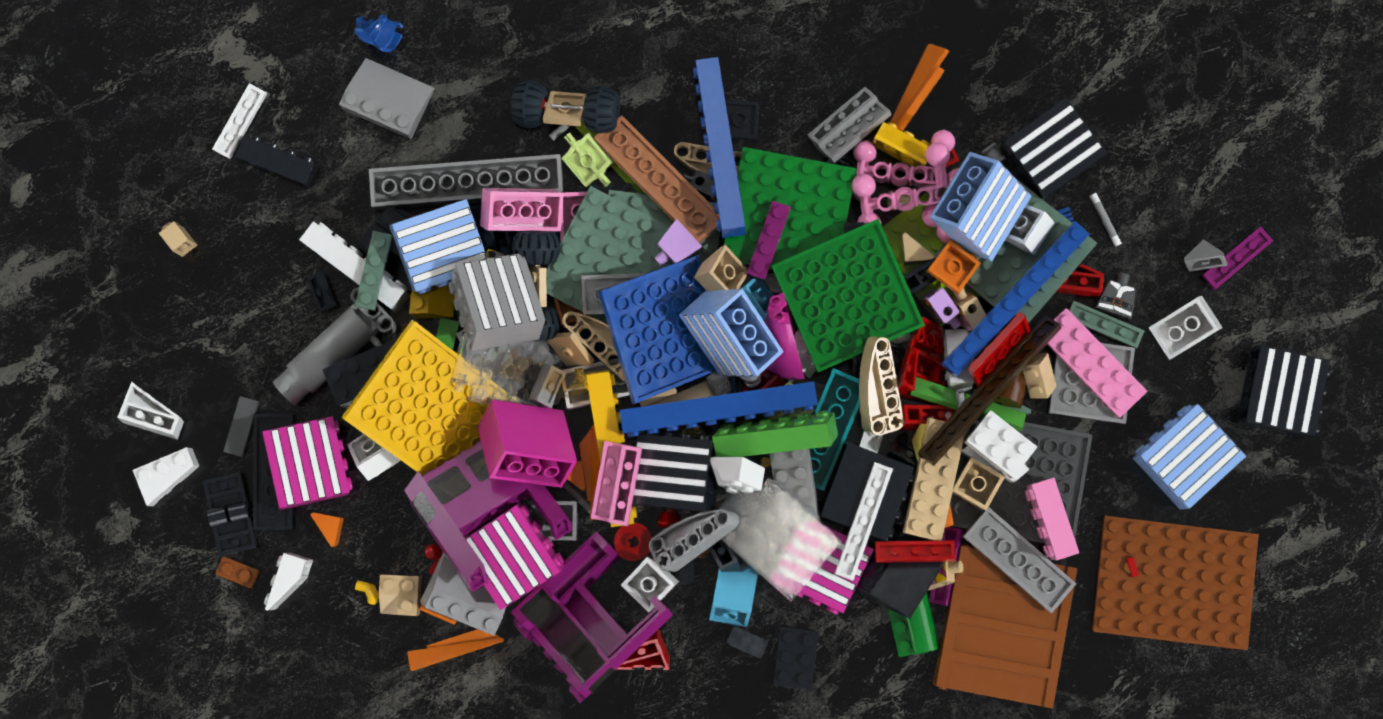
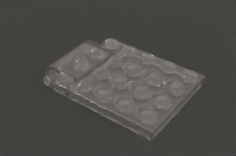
[450,332,563,409]
[718,478,842,601]

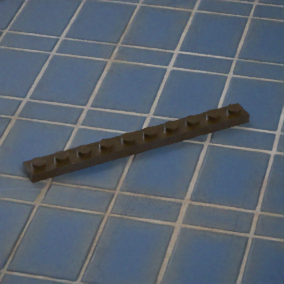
[918,315,1061,466]

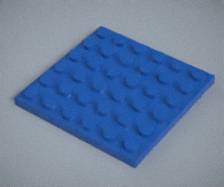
[598,255,716,404]

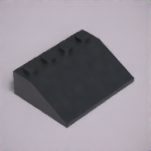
[856,524,945,619]

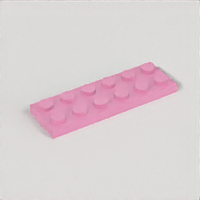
[1047,308,1147,418]

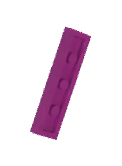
[747,201,791,280]
[1202,226,1273,290]
[929,527,964,606]

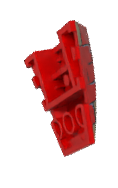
[897,316,945,405]

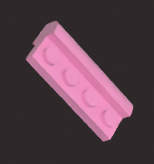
[591,441,642,526]

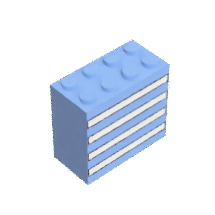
[930,152,1031,261]
[389,199,487,294]
[679,289,784,376]
[1133,404,1246,509]

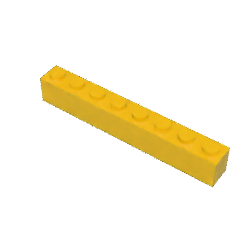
[586,369,637,527]

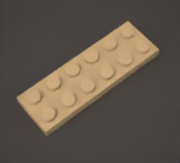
[902,418,965,541]

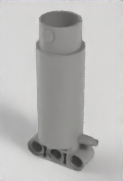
[273,287,397,405]

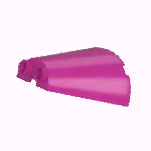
[765,293,805,380]

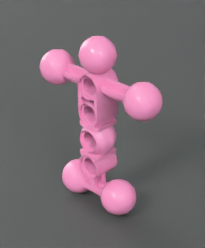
[851,130,959,228]
[852,143,953,243]

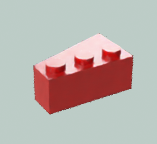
[1055,264,1104,298]
[604,629,670,670]

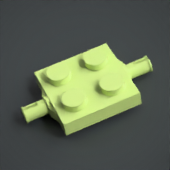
[562,133,614,187]

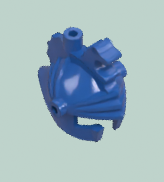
[355,15,403,52]

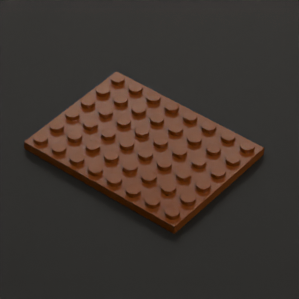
[1092,516,1259,650]

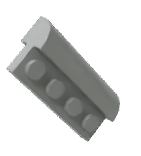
[808,87,892,163]

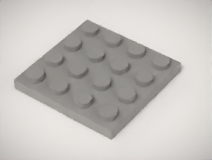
[1048,343,1135,424]

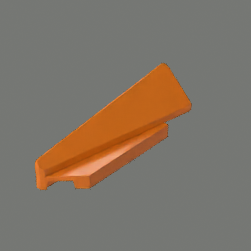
[890,44,949,132]
[579,425,601,521]
[407,629,504,671]

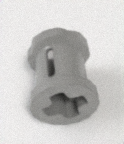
[981,143,1005,162]
[740,374,761,388]

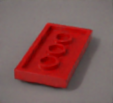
[968,312,1031,388]

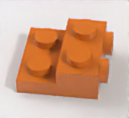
[927,240,981,295]

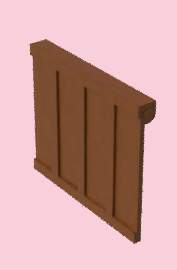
[933,544,1077,708]

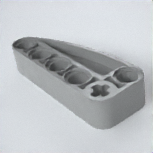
[649,509,739,572]

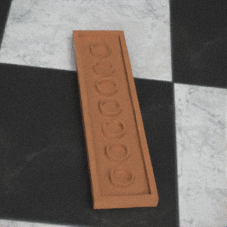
[593,116,719,243]

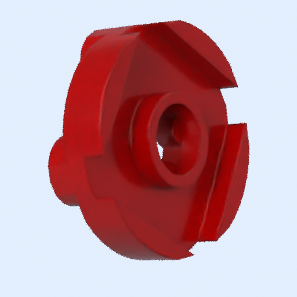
[614,522,652,561]

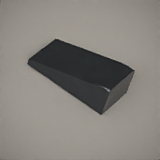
[726,625,769,659]

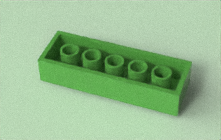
[712,411,838,457]

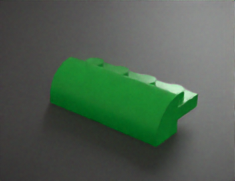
[888,592,939,657]

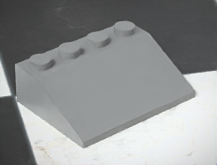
[339,58,435,139]
[420,552,506,635]

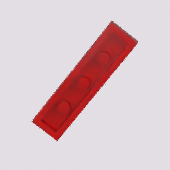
[875,540,955,563]

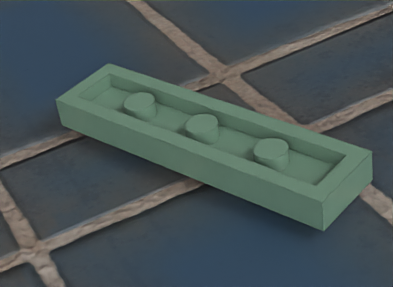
[355,231,393,311]
[1069,301,1144,349]

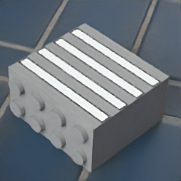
[449,254,545,351]

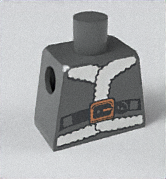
[1093,272,1136,321]

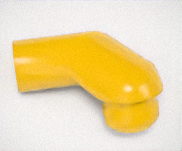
[355,580,379,605]

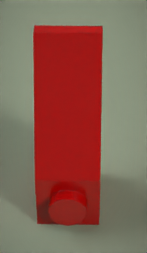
[899,405,957,431]

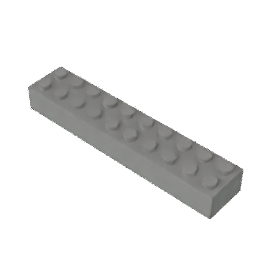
[369,154,564,211]

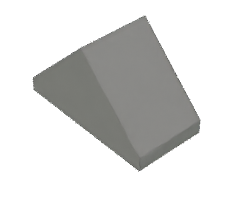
[1184,239,1227,272]

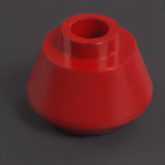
[656,508,681,528]

